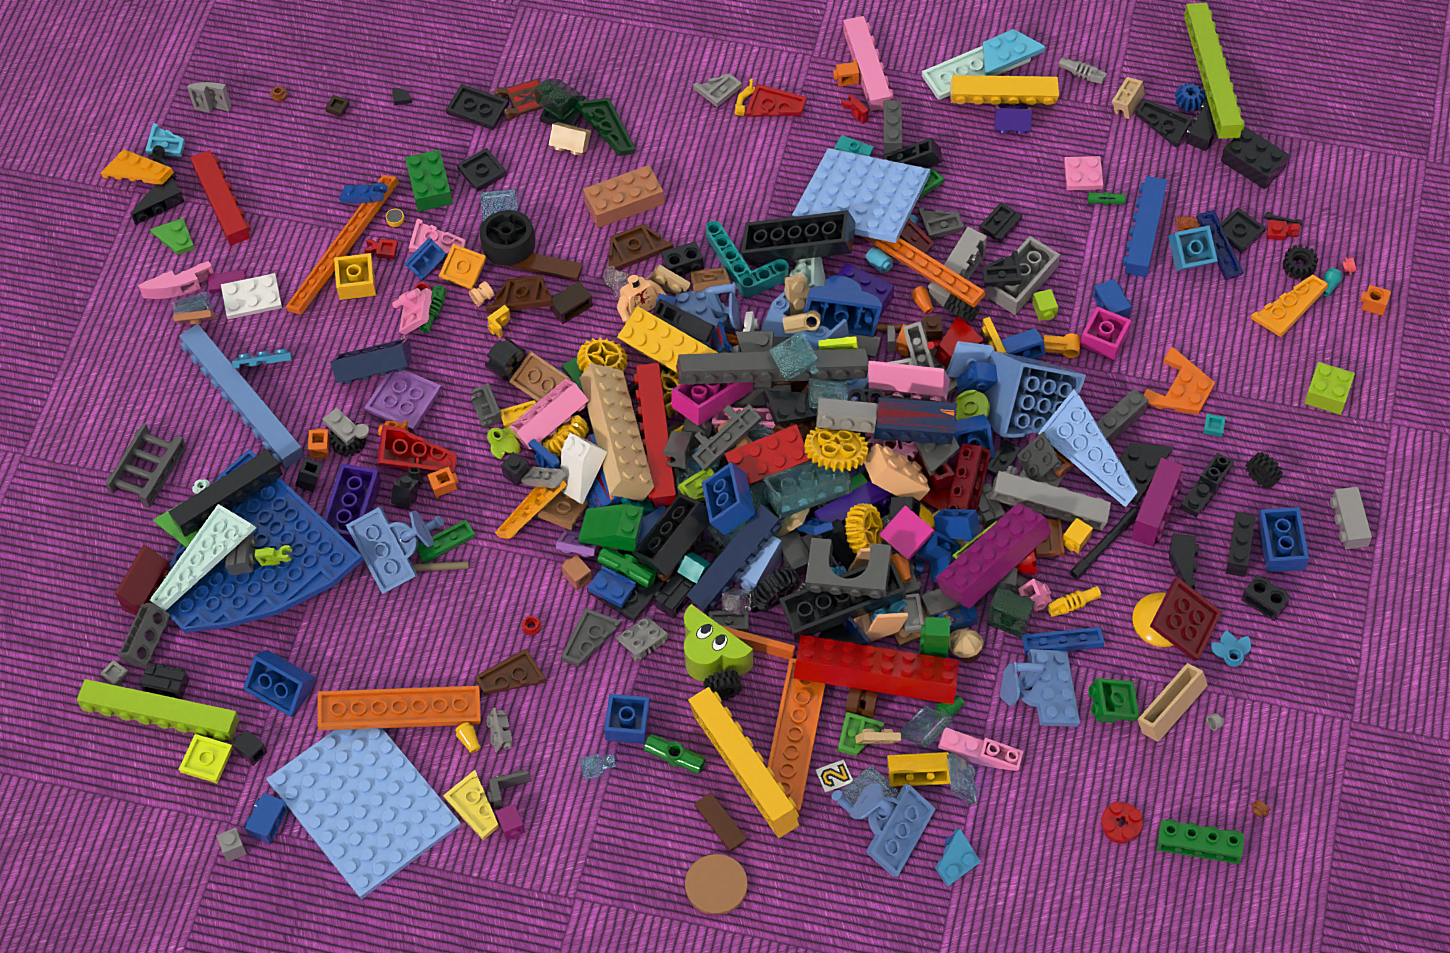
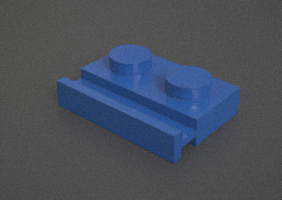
[588,566,636,608]

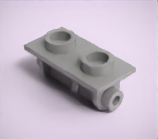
[487,708,513,753]

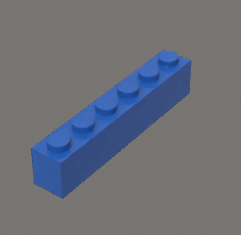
[1123,176,1167,278]

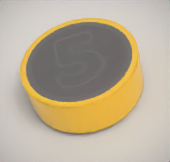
[386,209,404,227]

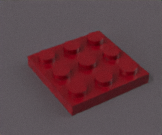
[1150,578,1222,661]

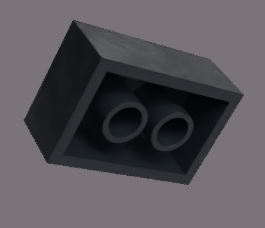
[1221,127,1289,190]

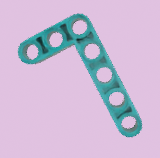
[706,221,789,298]

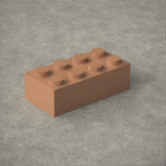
[583,165,664,228]

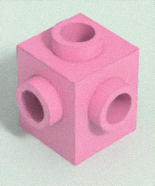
[1018,579,1052,612]

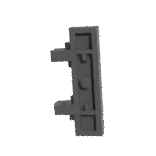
[692,404,763,471]

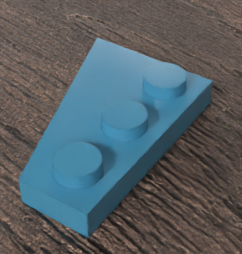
[232,348,293,369]

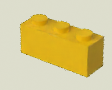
[887,752,951,787]

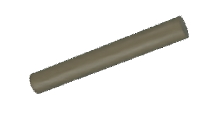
[412,561,469,571]

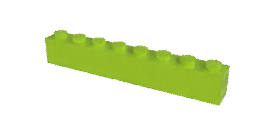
[77,679,240,741]

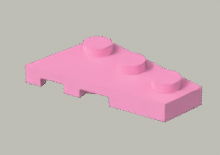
[409,219,467,257]

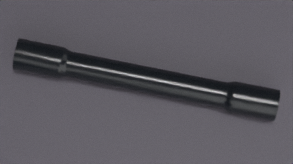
[1069,507,1139,580]

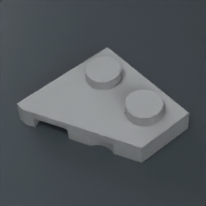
[693,73,742,107]

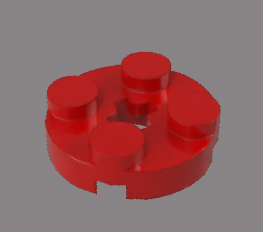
[1101,801,1143,844]

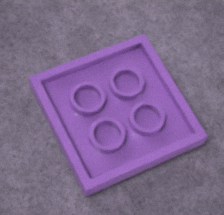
[364,369,442,433]

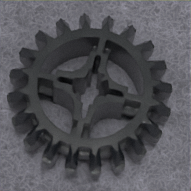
[751,566,801,611]

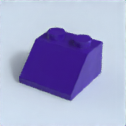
[994,104,1032,134]

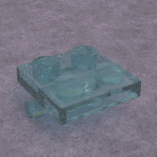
[769,331,820,381]

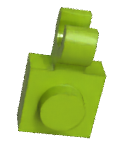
[255,545,292,566]

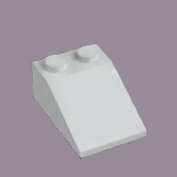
[560,433,607,504]

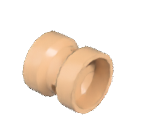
[469,281,494,307]

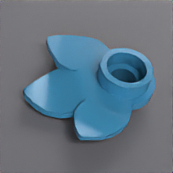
[871,601,908,622]
[1211,631,1251,667]

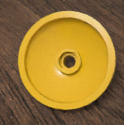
[1132,592,1174,647]

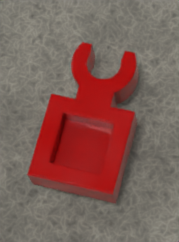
[364,239,398,259]

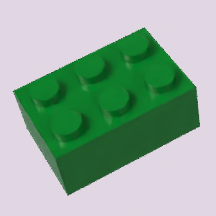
[405,150,453,212]

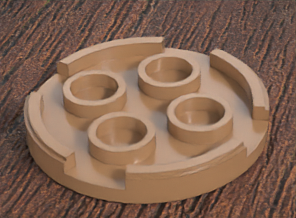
[685,854,748,915]

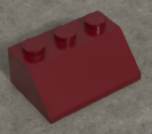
[115,545,171,615]

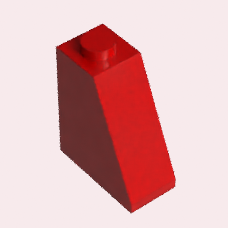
[935,316,984,369]

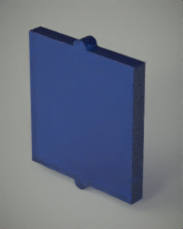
[845,616,871,645]

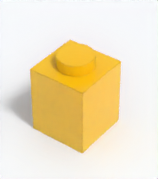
[1063,518,1093,554]

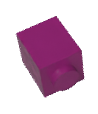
[495,804,525,840]

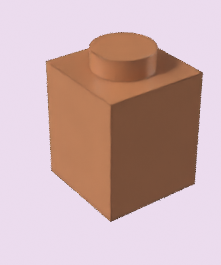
[561,555,592,590]

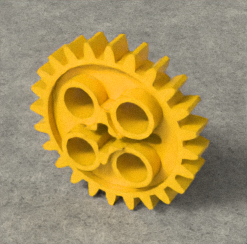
[804,427,868,472]

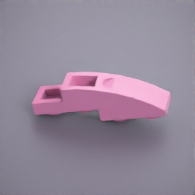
[138,261,214,299]
[938,727,1023,771]

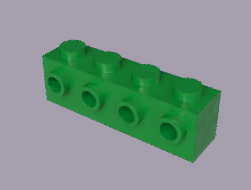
[1156,819,1245,864]

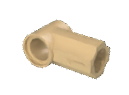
[782,310,821,334]

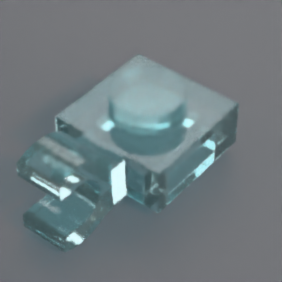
[579,754,616,780]

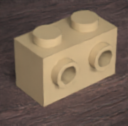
[549,122,591,155]

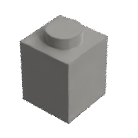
[216,828,247,862]

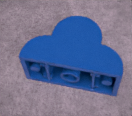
[803,276,882,337]

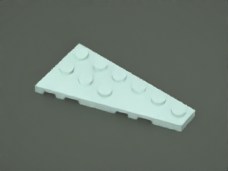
[150,504,256,611]

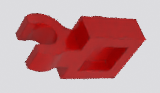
[841,94,869,124]
[1267,220,1300,240]

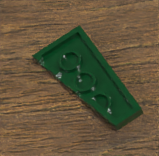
[576,98,636,156]

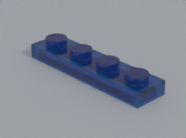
[1196,210,1244,280]

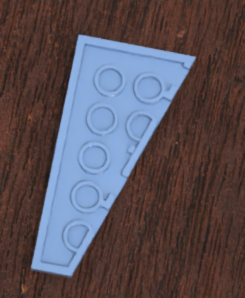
[1038,389,1139,507]

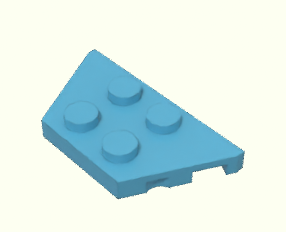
[983,29,1045,76]

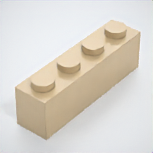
[1138,663,1208,742]

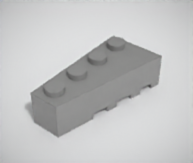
[928,227,987,307]

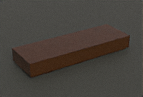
[694,792,747,852]

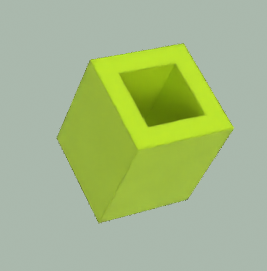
[1032,289,1058,321]

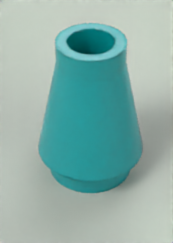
[1322,268,1342,297]

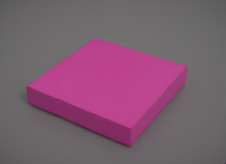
[879,506,935,561]

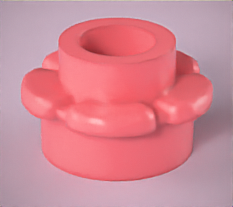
[1342,257,1357,275]

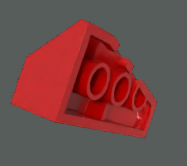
[376,425,457,473]

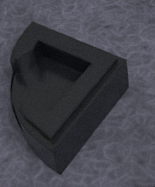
[392,88,412,106]

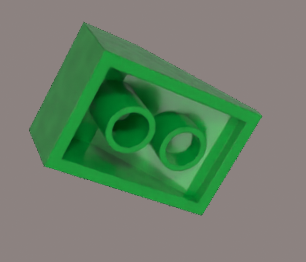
[578,504,644,552]

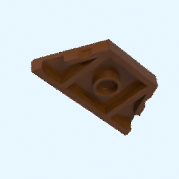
[608,224,674,274]
[486,275,554,314]

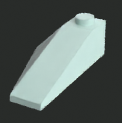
[784,257,826,291]

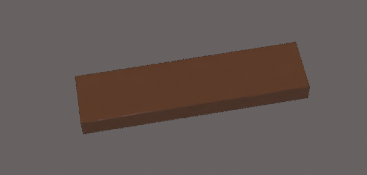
[508,253,583,282]

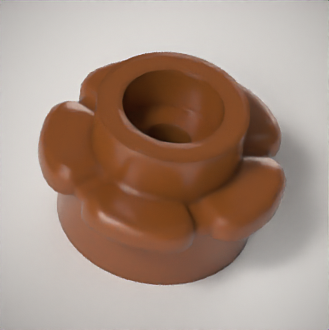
[270,86,287,103]
[1251,799,1270,818]

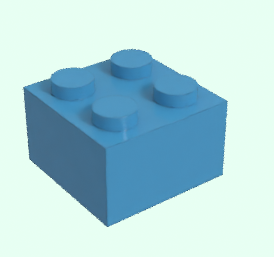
[1168,225,1218,272]

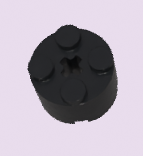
[485,337,527,381]

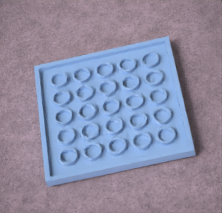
[792,148,930,243]

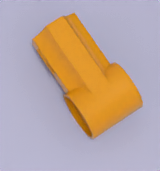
[1044,333,1081,358]

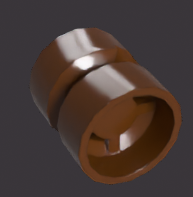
[845,688,879,718]

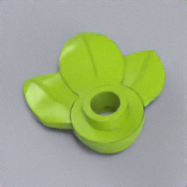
[487,427,521,460]

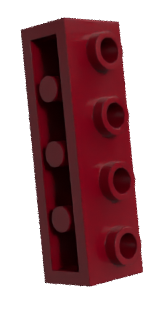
[946,444,991,511]

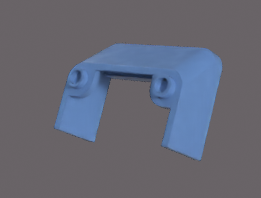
[761,291,849,351]

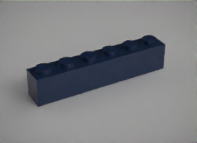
[686,505,783,613]

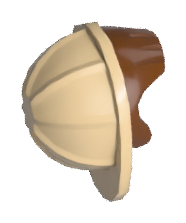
[949,628,984,663]

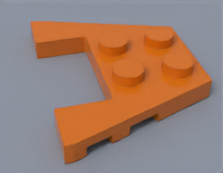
[1143,347,1215,415]

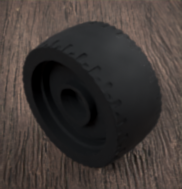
[480,210,535,266]

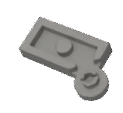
[322,407,369,445]

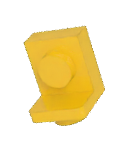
[487,305,511,338]

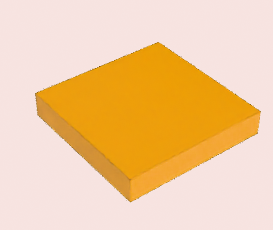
[439,244,487,290]

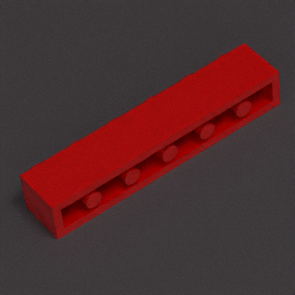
[190,150,251,246]

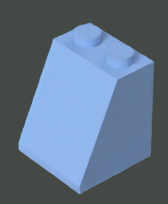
[735,536,782,591]

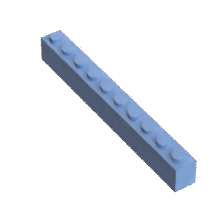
[179,324,304,469]

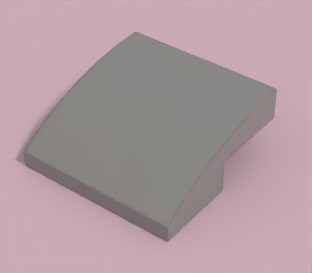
[187,82,232,113]

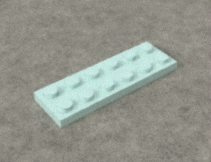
[922,46,1031,100]

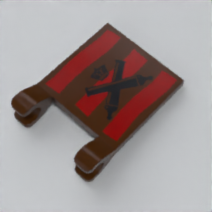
[494,78,549,121]

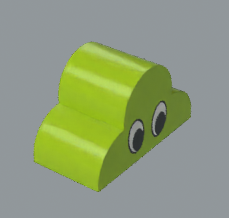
[684,604,753,681]

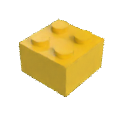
[334,253,376,300]

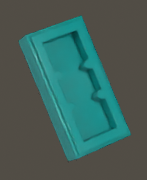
[834,135,874,156]

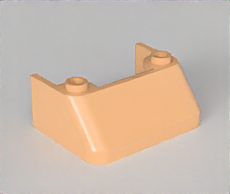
[848,548,908,643]

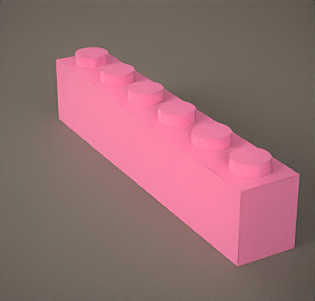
[843,16,893,111]

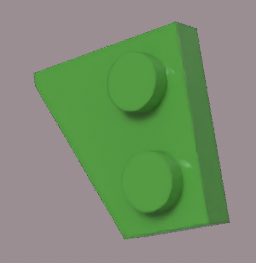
[150,218,195,255]
[837,712,884,756]

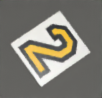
[816,760,853,793]

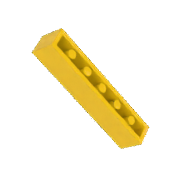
[950,75,1059,105]

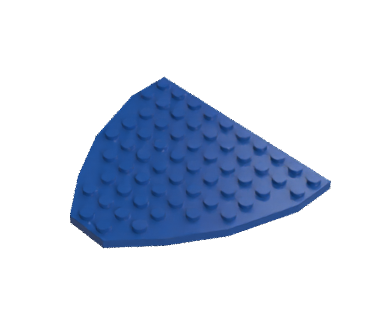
[164,449,364,633]

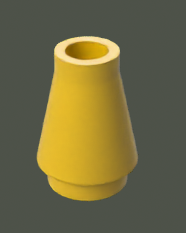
[455,722,481,754]

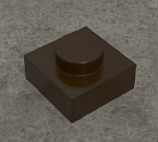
[325,95,350,117]

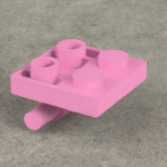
[392,288,432,335]

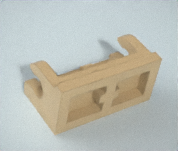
[1111,77,1145,119]

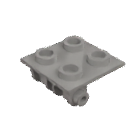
[616,616,668,661]

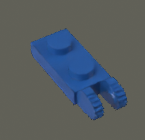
[339,183,388,203]

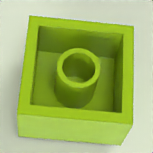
[1304,362,1355,415]

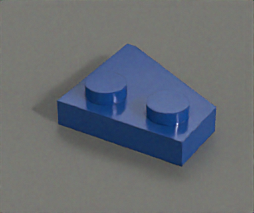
[528,439,560,469]

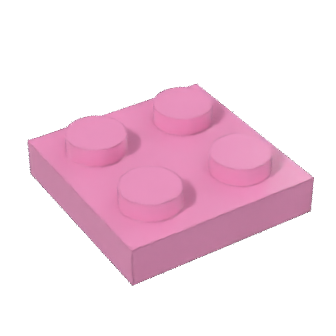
[1064,156,1103,190]

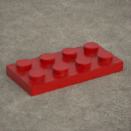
[725,424,811,486]

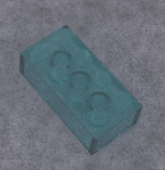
[763,460,852,518]

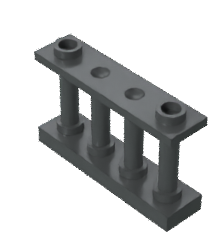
[106,423,186,508]

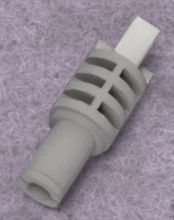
[1059,57,1107,84]

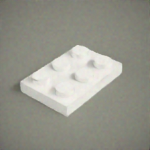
[221,273,282,319]

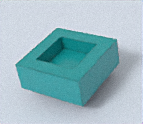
[1203,414,1226,437]

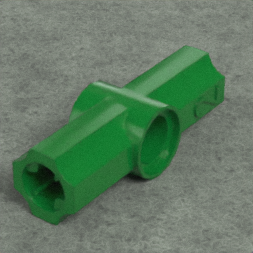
[597,547,656,588]
[644,734,706,775]

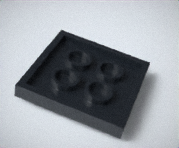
[587,549,666,623]

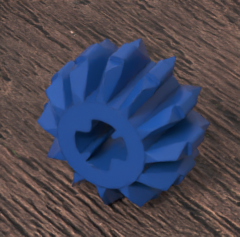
[1175,82,1205,112]

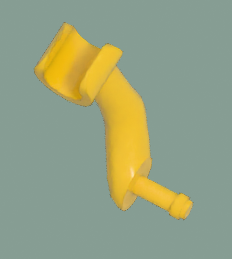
[735,79,755,116]

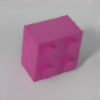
[1080,307,1131,361]

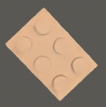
[863,443,930,501]

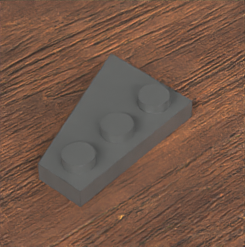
[736,331,774,389]
[561,608,622,667]

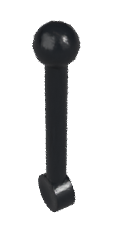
[1265,212,1303,226]

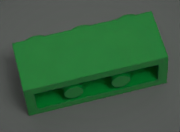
[919,617,950,658]

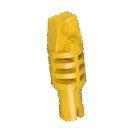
[1048,586,1101,617]

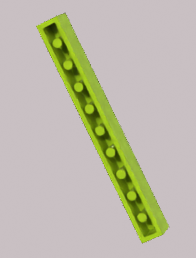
[1184,3,1245,139]

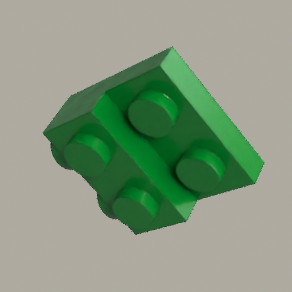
[1088,678,1139,723]

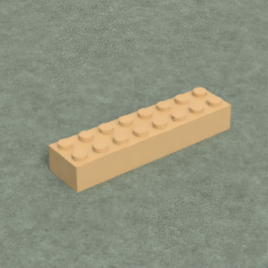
[580,363,654,501]

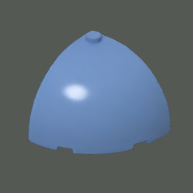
[984,350,1086,438]

